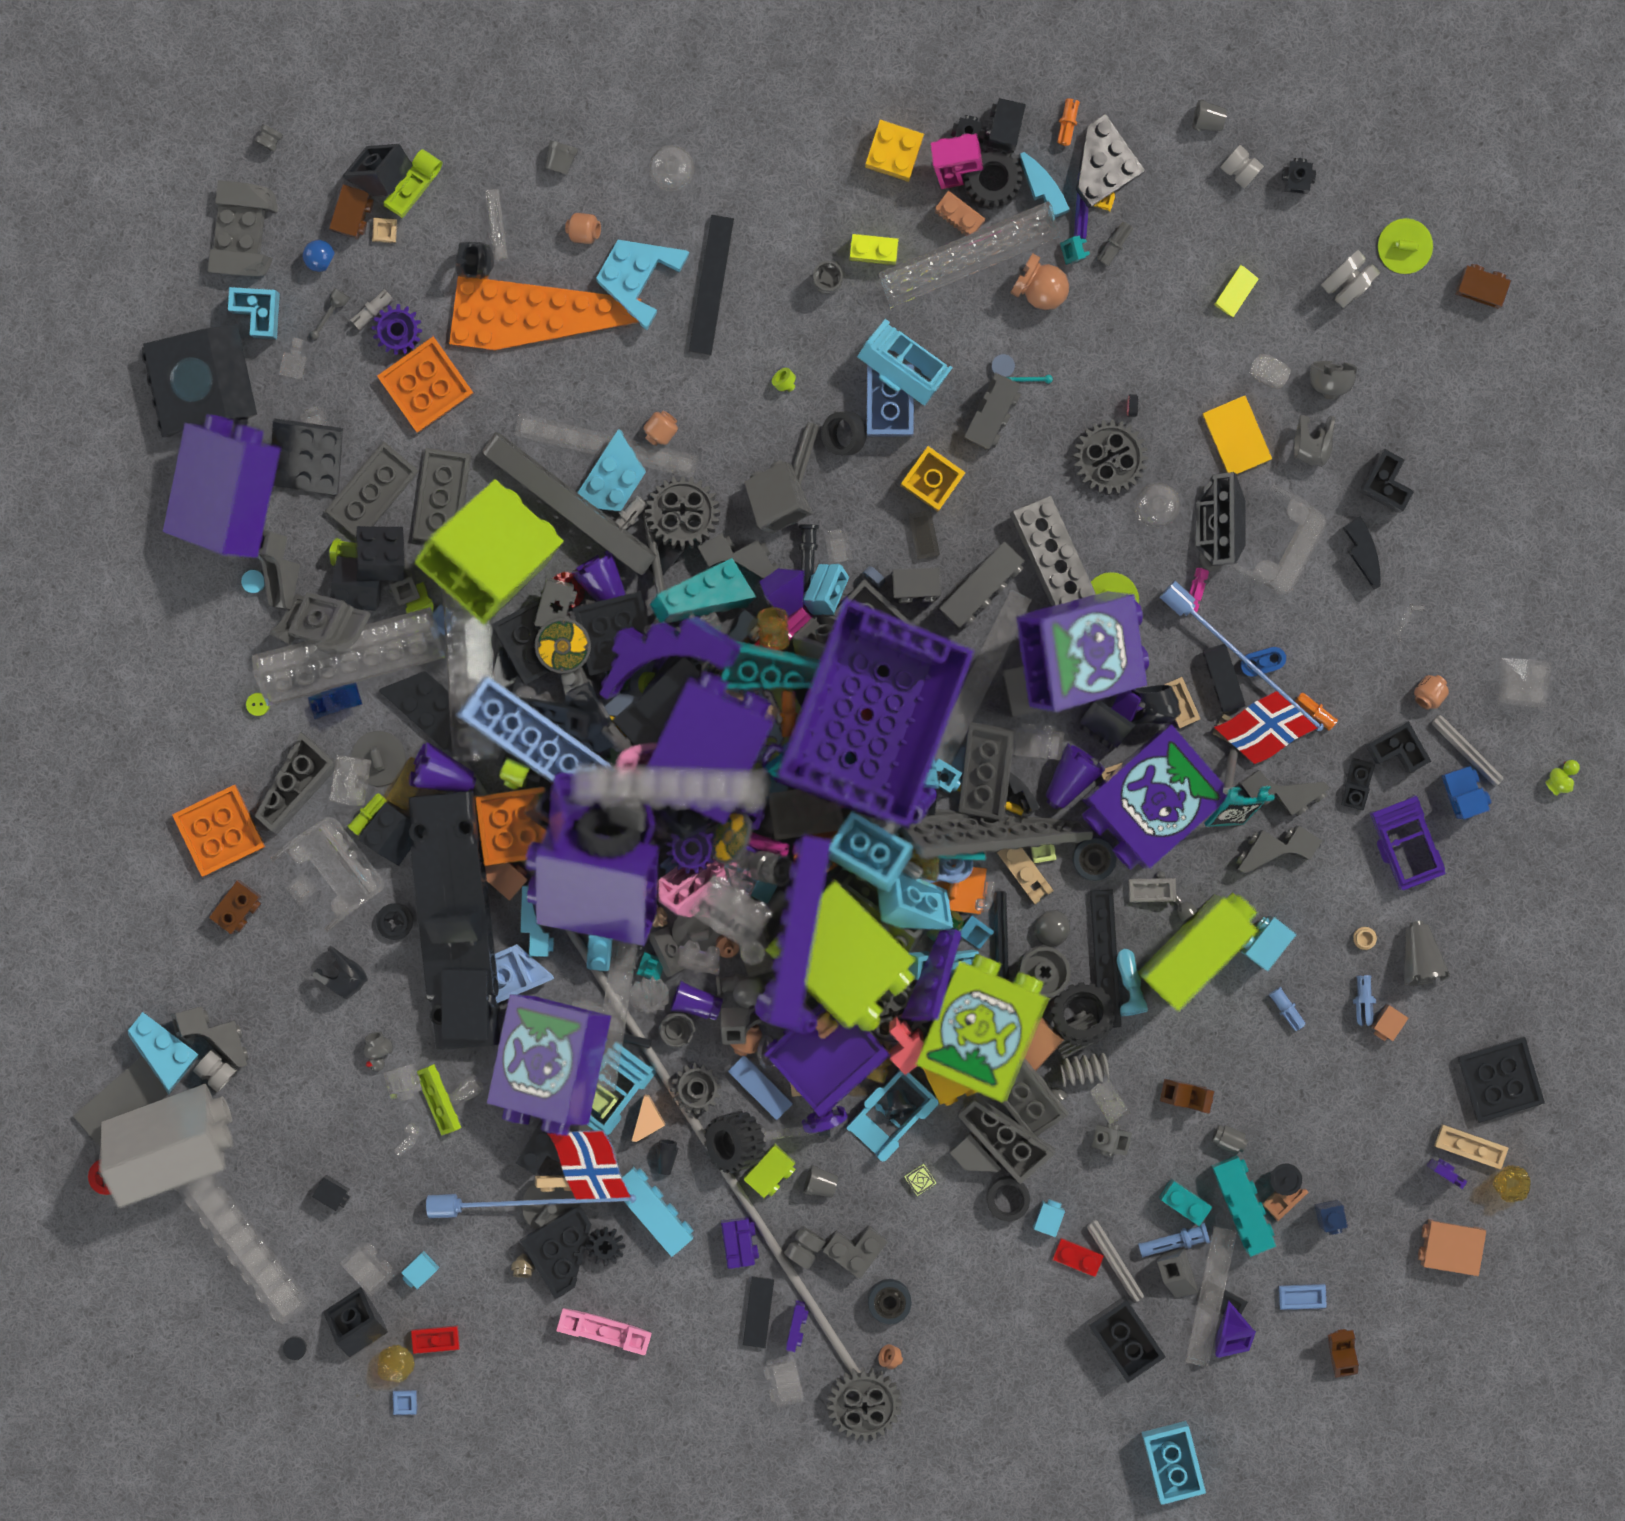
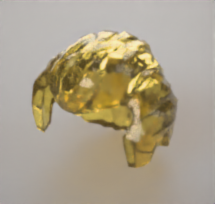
[1493,1165,1531,1203]
[377,1345,415,1383]

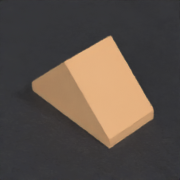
[632,1094,665,1142]

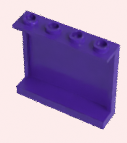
[764,1001,890,1117]

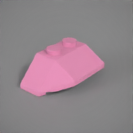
[658,858,740,917]

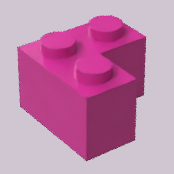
[931,134,983,189]

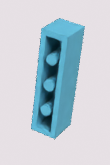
[622,1167,694,1257]

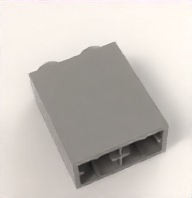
[100,1084,233,1208]

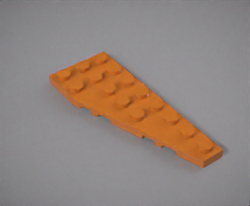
[449,276,641,351]

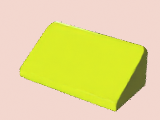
[1214,265,1258,317]

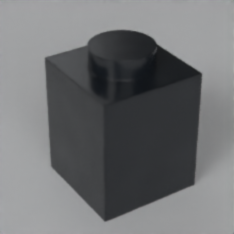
[312,1175,351,1211]

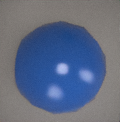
[302,240,335,272]

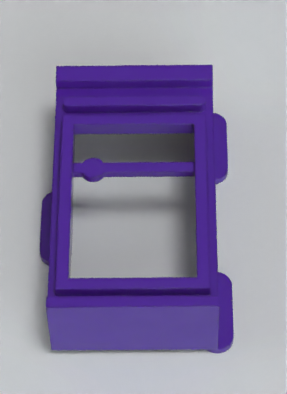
[1369,796,1446,890]

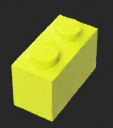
[850,234,898,265]

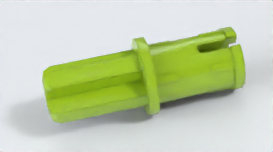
[347,793,387,835]

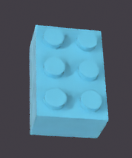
[828,812,912,893]
[1141,1421,1206,1505]

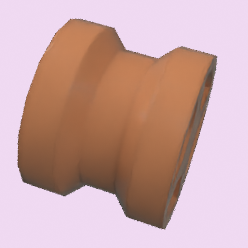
[815,1010,839,1039]

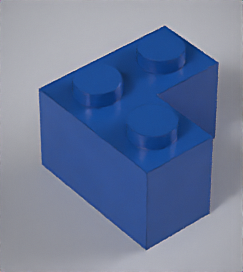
[1441,766,1491,819]

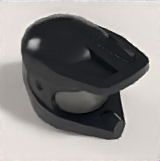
[456,242,494,279]
[1131,685,1181,724]
[311,945,368,999]

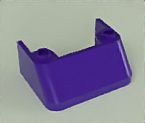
[550,773,655,848]

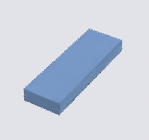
[728,1056,793,1120]

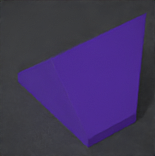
[760,568,804,620]
[1215,1301,1256,1358]

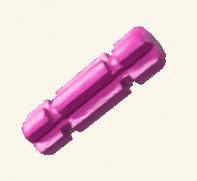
[1189,568,1209,612]

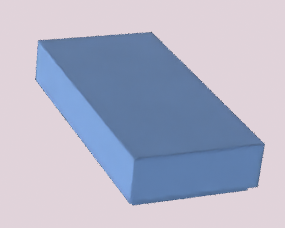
[1279,1284,1327,1310]

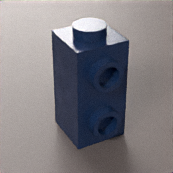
[1314,1200,1348,1235]

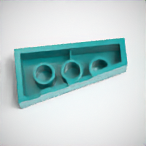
[649,558,756,623]
[722,641,821,689]
[1211,1155,1276,1257]

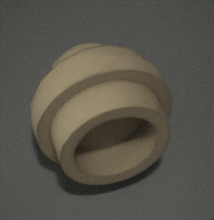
[511,1253,534,1278]

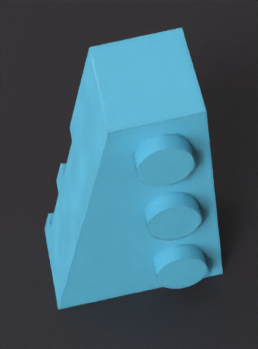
[128,1012,198,1095]

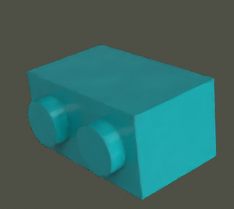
[1159,1178,1212,1226]

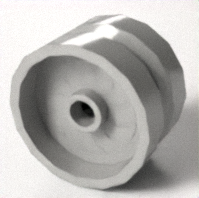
[1321,250,1380,308]

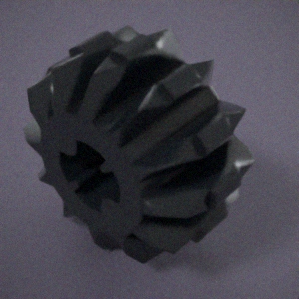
[586,1226,626,1266]

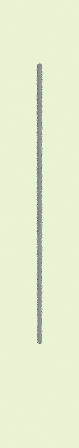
[462,761,861,1375]

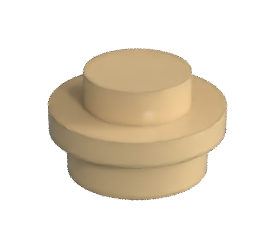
[1353,927,1377,950]

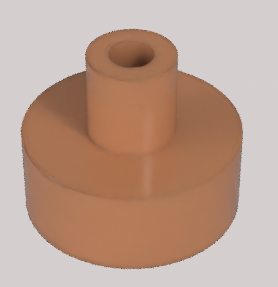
[716,933,739,958]
[878,1344,903,1369]

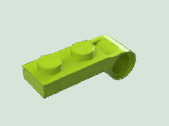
[384,149,443,218]
[500,758,530,790]

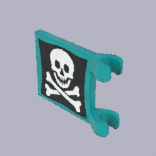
[1204,786,1274,827]

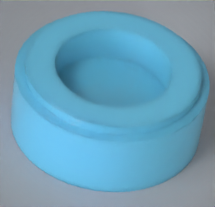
[241,570,265,593]

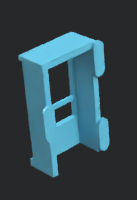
[857,319,953,406]
[588,1041,656,1135]
[846,1069,938,1161]

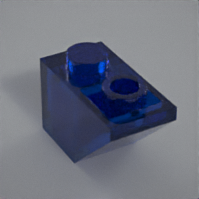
[308,683,363,720]

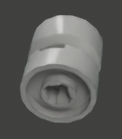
[1220,145,1264,189]
[193,1049,237,1092]

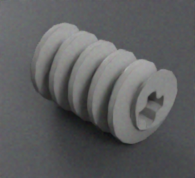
[1060,1053,1110,1087]

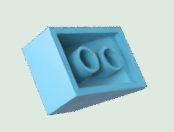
[877,872,953,930]

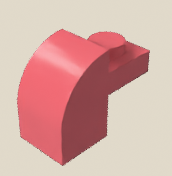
[890,1017,924,1075]

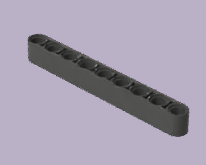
[482,432,657,575]

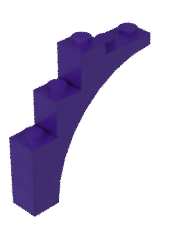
[600,617,742,699]

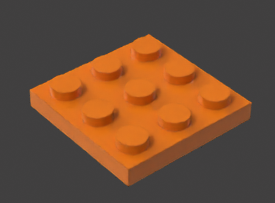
[377,336,474,433]
[172,785,266,877]
[475,787,547,866]

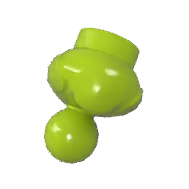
[1545,760,1580,796]

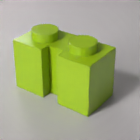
[744,1143,795,1198]

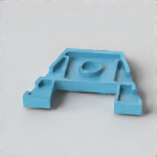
[596,240,689,330]

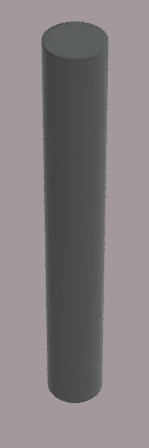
[1223,746,1238,795]

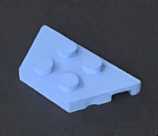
[495,944,554,1003]

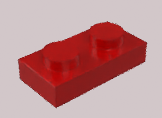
[1052,1238,1104,1277]
[411,1325,460,1354]

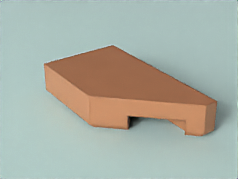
[1262,1189,1308,1221]

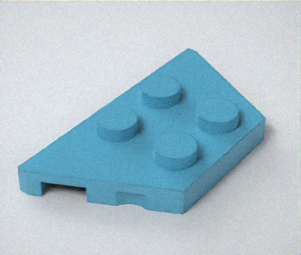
[578,429,646,511]

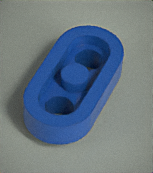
[1240,647,1286,676]

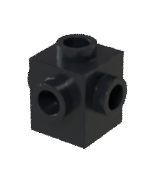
[951,115,985,143]
[1282,158,1316,194]

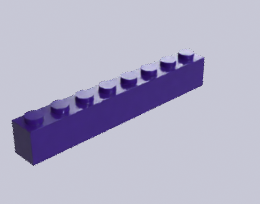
[765,836,831,1028]

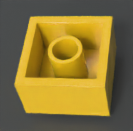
[865,120,924,182]
[900,446,966,512]

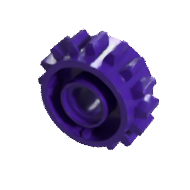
[372,304,422,355]
[667,830,714,873]

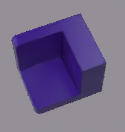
[1111,690,1143,722]

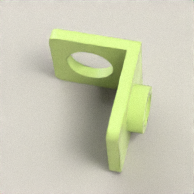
[592,1083,618,1119]

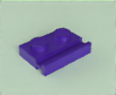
[1427,1158,1468,1189]
[786,1300,808,1352]

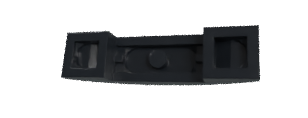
[517,697,590,738]

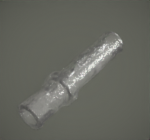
[485,189,508,261]

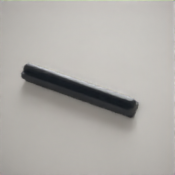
[994,891,1009,980]

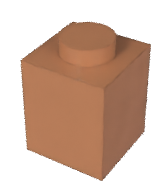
[1371,1004,1409,1041]

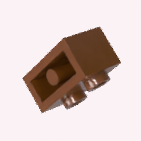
[209,880,262,934]

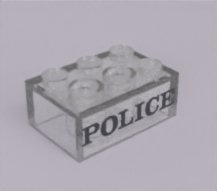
[690,875,773,950]

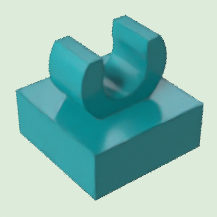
[1060,236,1090,265]
[637,952,663,981]

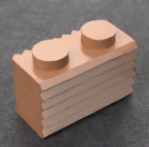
[935,191,985,239]

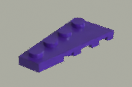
[901,929,962,1021]

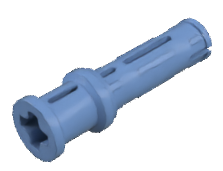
[1138,1223,1210,1258]

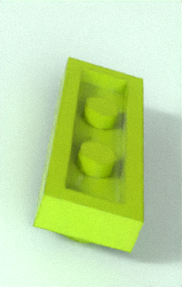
[414,1064,461,1136]

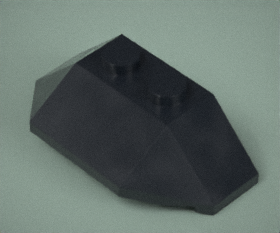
[1196,472,1246,566]

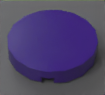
[802,1106,848,1133]

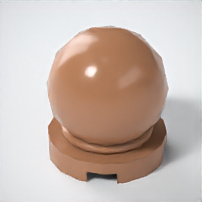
[1010,253,1069,310]

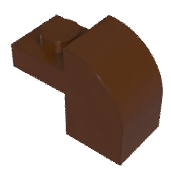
[1160,1078,1214,1114]
[1328,1329,1359,1378]

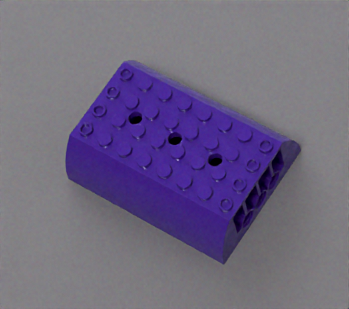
[777,598,974,827]

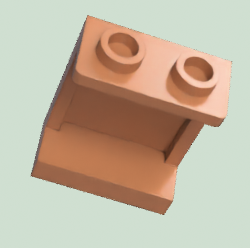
[1418,1219,1486,1276]

